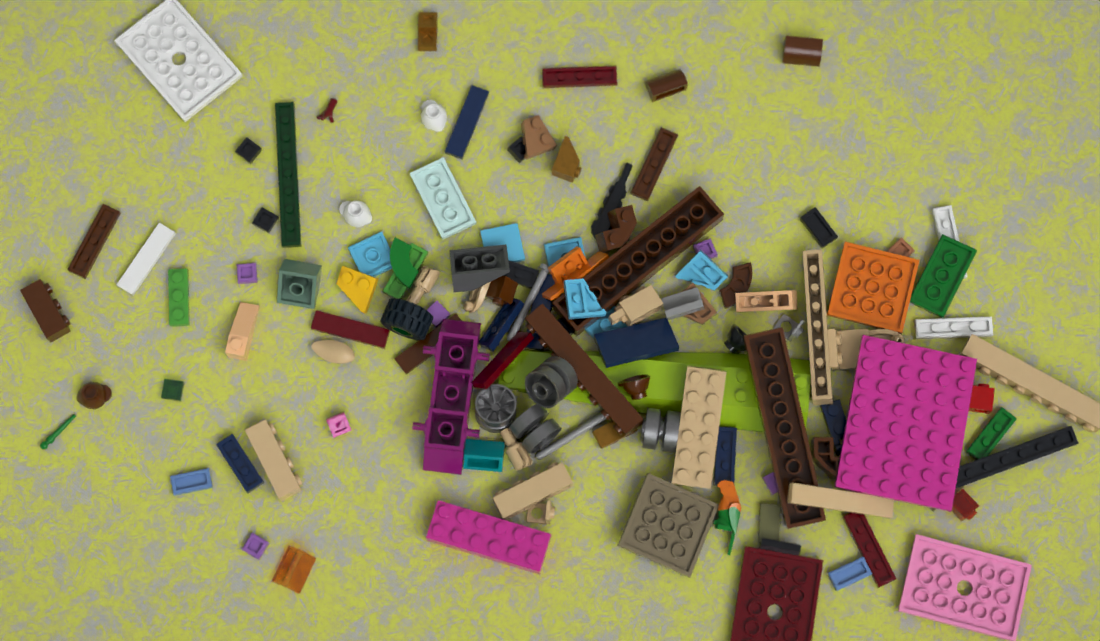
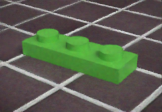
[383,243,428,299]
[168,269,190,327]

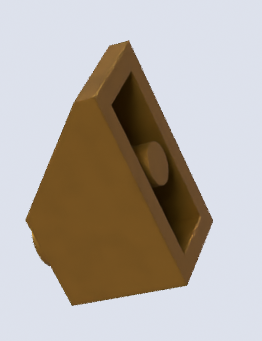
[552,136,582,183]

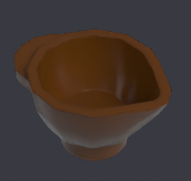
[618,374,650,400]
[76,382,112,409]

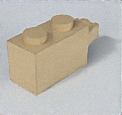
[608,285,664,326]

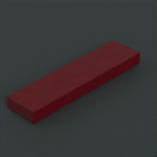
[542,66,617,88]
[311,310,390,349]
[471,331,534,389]
[843,513,897,588]

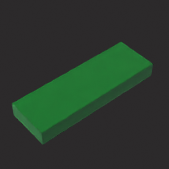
[966,407,1017,460]

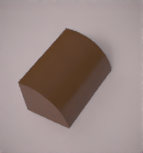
[782,36,823,67]
[644,69,688,102]

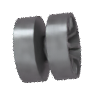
[525,356,578,408]
[475,384,516,433]
[509,404,562,454]
[641,408,681,453]

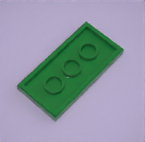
[910,234,977,318]

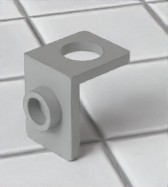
[773,314,804,342]

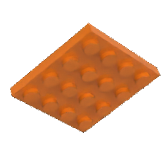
[827,242,920,334]

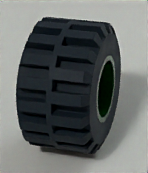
[380,298,433,340]

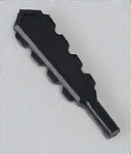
[591,163,633,242]

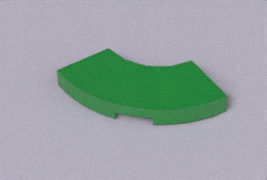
[390,237,419,289]

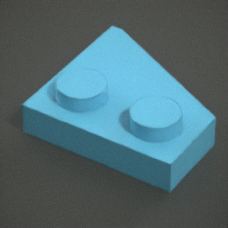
[675,250,728,291]
[563,279,606,319]

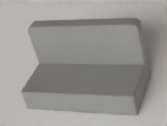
[662,287,705,321]

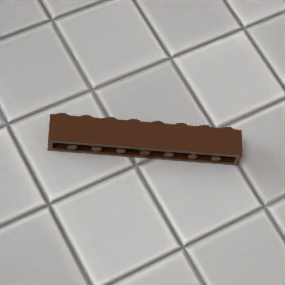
[525,303,644,437]

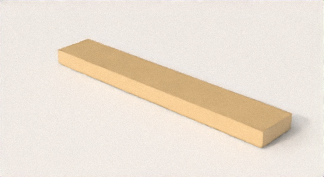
[788,483,894,518]

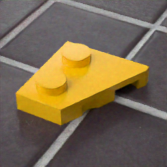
[336,266,379,313]

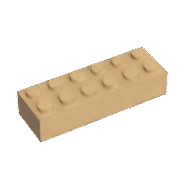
[672,366,726,489]

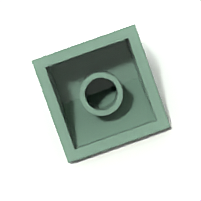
[277,259,322,309]

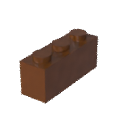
[20,279,71,343]

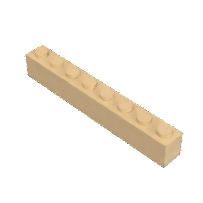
[803,249,833,405]
[960,334,1100,433]

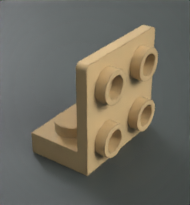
[828,329,869,370]

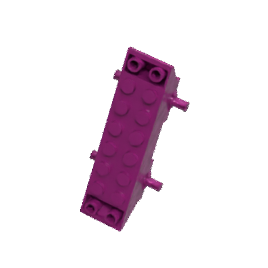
[412,319,490,475]

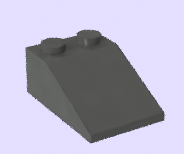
[449,245,510,292]

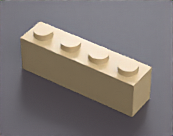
[245,419,303,501]
[493,462,573,520]

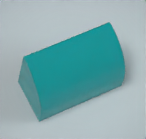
[463,439,505,472]

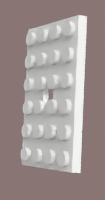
[114,0,243,122]

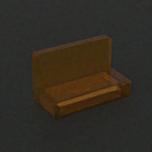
[271,546,316,594]

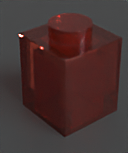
[952,489,979,522]

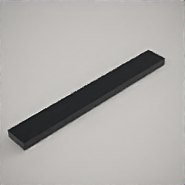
[955,425,1079,489]

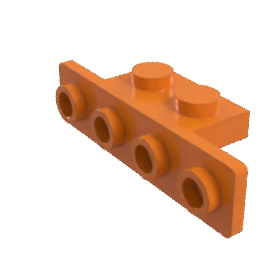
[542,246,609,301]

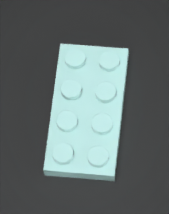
[410,157,476,240]

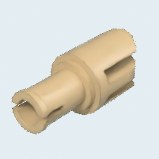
[406,266,440,305]
[500,428,533,471]

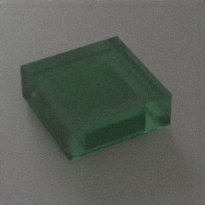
[161,379,184,402]

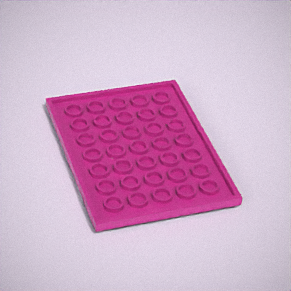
[834,335,977,512]

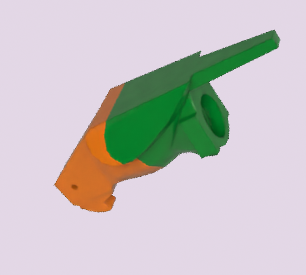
[713,480,742,555]

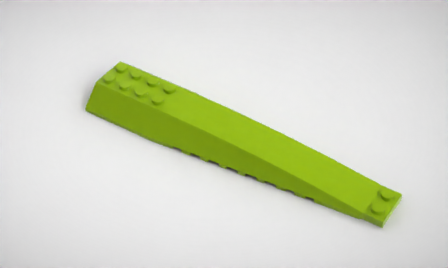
[498,350,811,432]

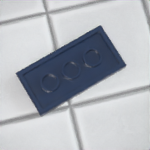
[594,318,679,368]

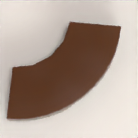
[719,262,752,309]

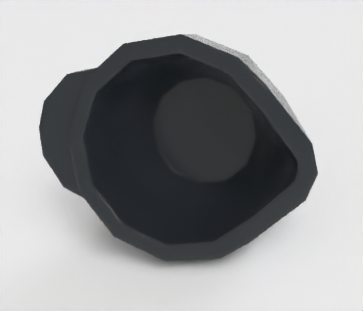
[724,324,747,354]

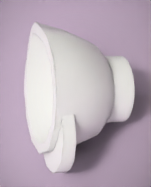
[421,100,448,132]
[339,200,372,227]

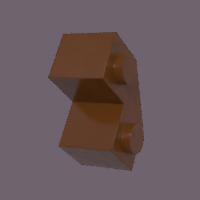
[595,205,637,253]
[811,437,840,479]

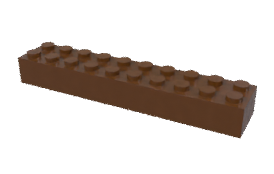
[552,186,724,337]
[743,327,826,529]

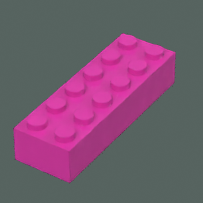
[426,500,551,575]

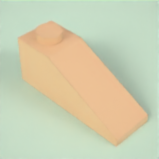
[735,290,798,312]
[225,302,260,361]

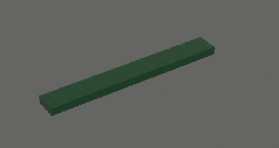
[275,102,301,248]

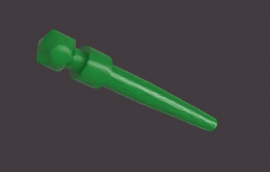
[40,414,76,450]

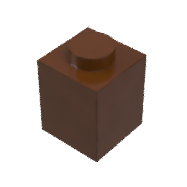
[486,276,518,306]

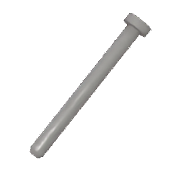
[507,263,550,341]
[536,414,611,460]

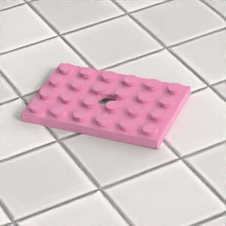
[898,534,1032,641]

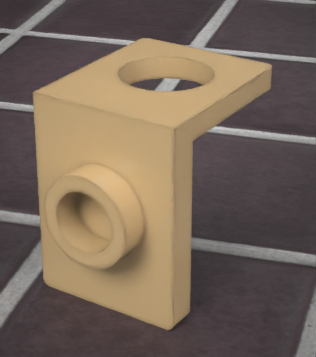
[527,500,555,524]

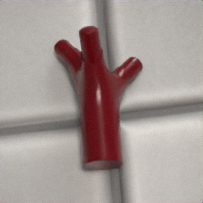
[317,98,338,123]

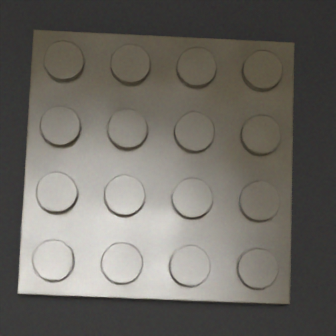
[617,473,719,577]

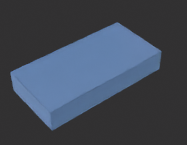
[170,468,213,496]
[828,556,872,591]

